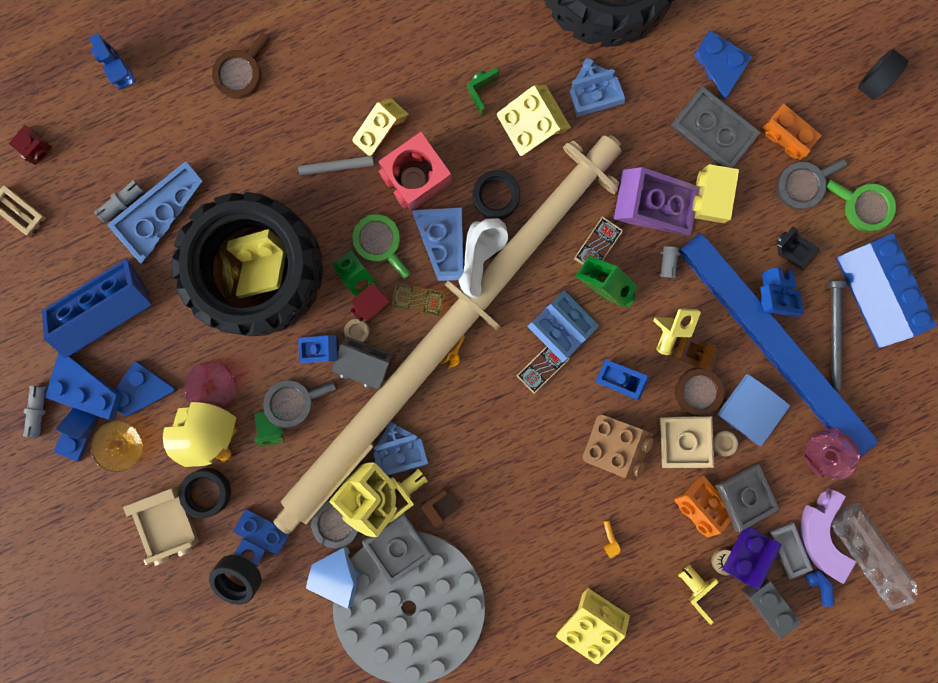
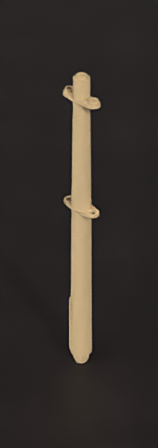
[273,135,622,534]

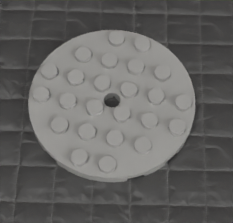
[333,530,485,683]

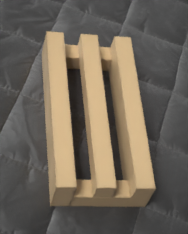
[0,185,46,237]

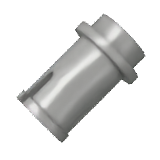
[660,246,681,278]

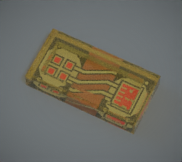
[391,282,445,317]

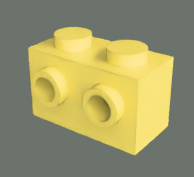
[692,164,739,223]

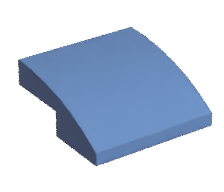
[527,290,599,362]
[717,374,790,446]

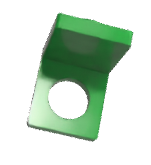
[467,67,499,116]
[332,250,378,296]
[254,409,285,447]

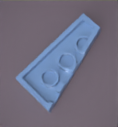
[107,161,204,264]

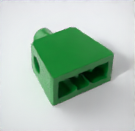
[575,256,637,307]

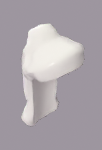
[459,218,508,298]

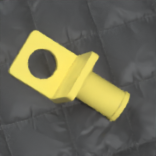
[653,309,701,355]
[390,469,428,523]
[678,565,719,625]

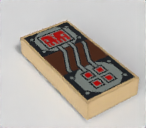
[574,217,623,265]
[516,346,570,394]

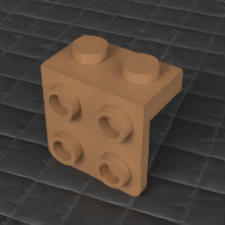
[583,415,653,481]

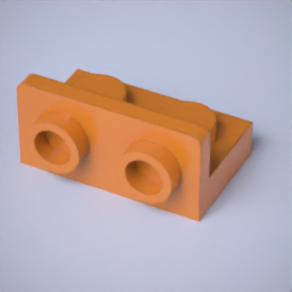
[761,103,822,160]
[674,476,731,537]

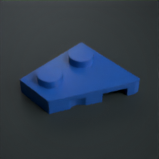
[694,30,752,99]
[115,361,177,417]

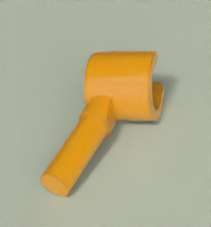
[440,335,465,369]
[603,520,621,558]

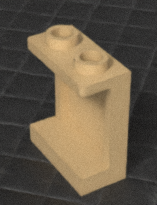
[123,486,200,566]

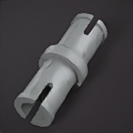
[94,179,145,224]
[23,385,47,438]

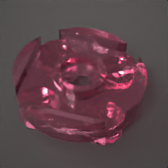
[185,362,237,409]
[804,428,860,480]

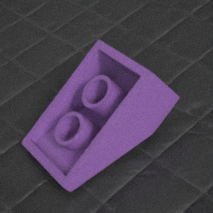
[614,167,700,236]

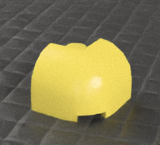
[163,402,237,467]
[329,463,397,537]

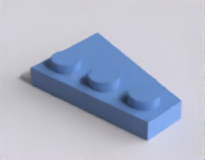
[412,208,464,281]

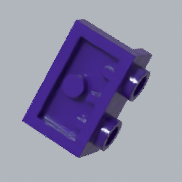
[722,527,782,589]

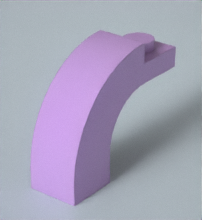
[800,488,856,584]

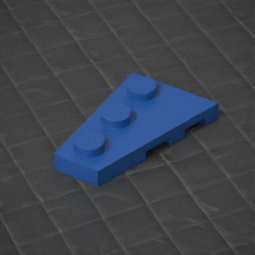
[45,353,122,420]

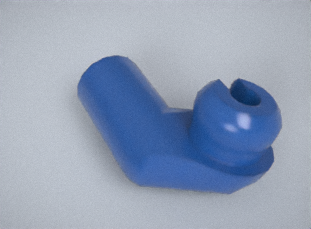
[806,570,835,607]

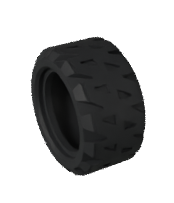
[544,0,674,47]
[171,192,323,336]

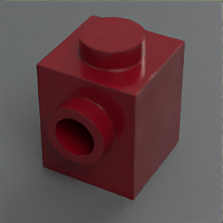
[350,283,392,323]

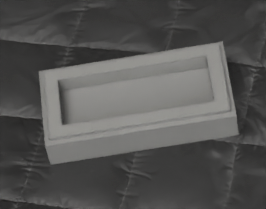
[768,522,813,579]

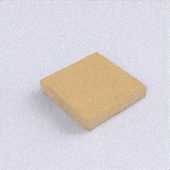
[660,416,714,468]

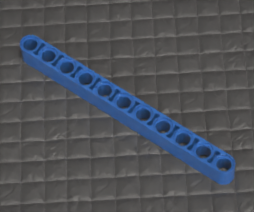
[679,234,878,460]

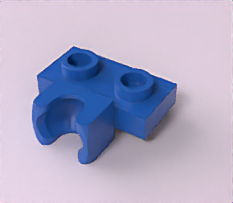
[89,33,137,90]
[760,267,804,317]
[233,509,291,567]

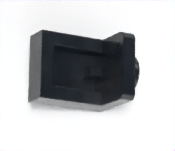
[777,227,820,271]

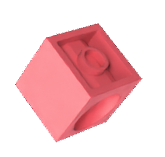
[378,132,452,212]

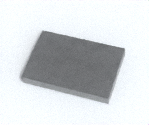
[669,86,761,168]

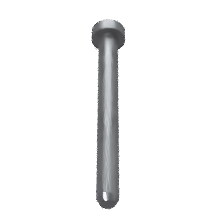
[827,281,846,392]

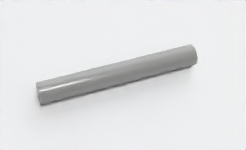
[298,156,374,176]

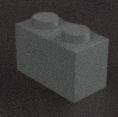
[332,337,394,389]
[741,579,802,639]

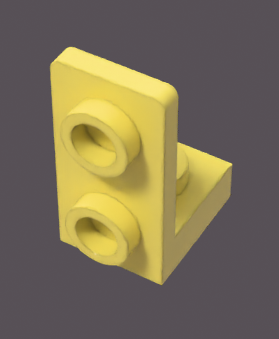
[352,98,409,156]

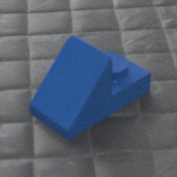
[298,335,338,363]
[595,359,650,401]
[54,408,99,462]

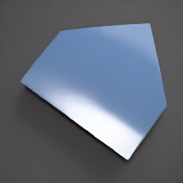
[570,58,625,117]
[373,421,429,477]
[306,546,361,608]

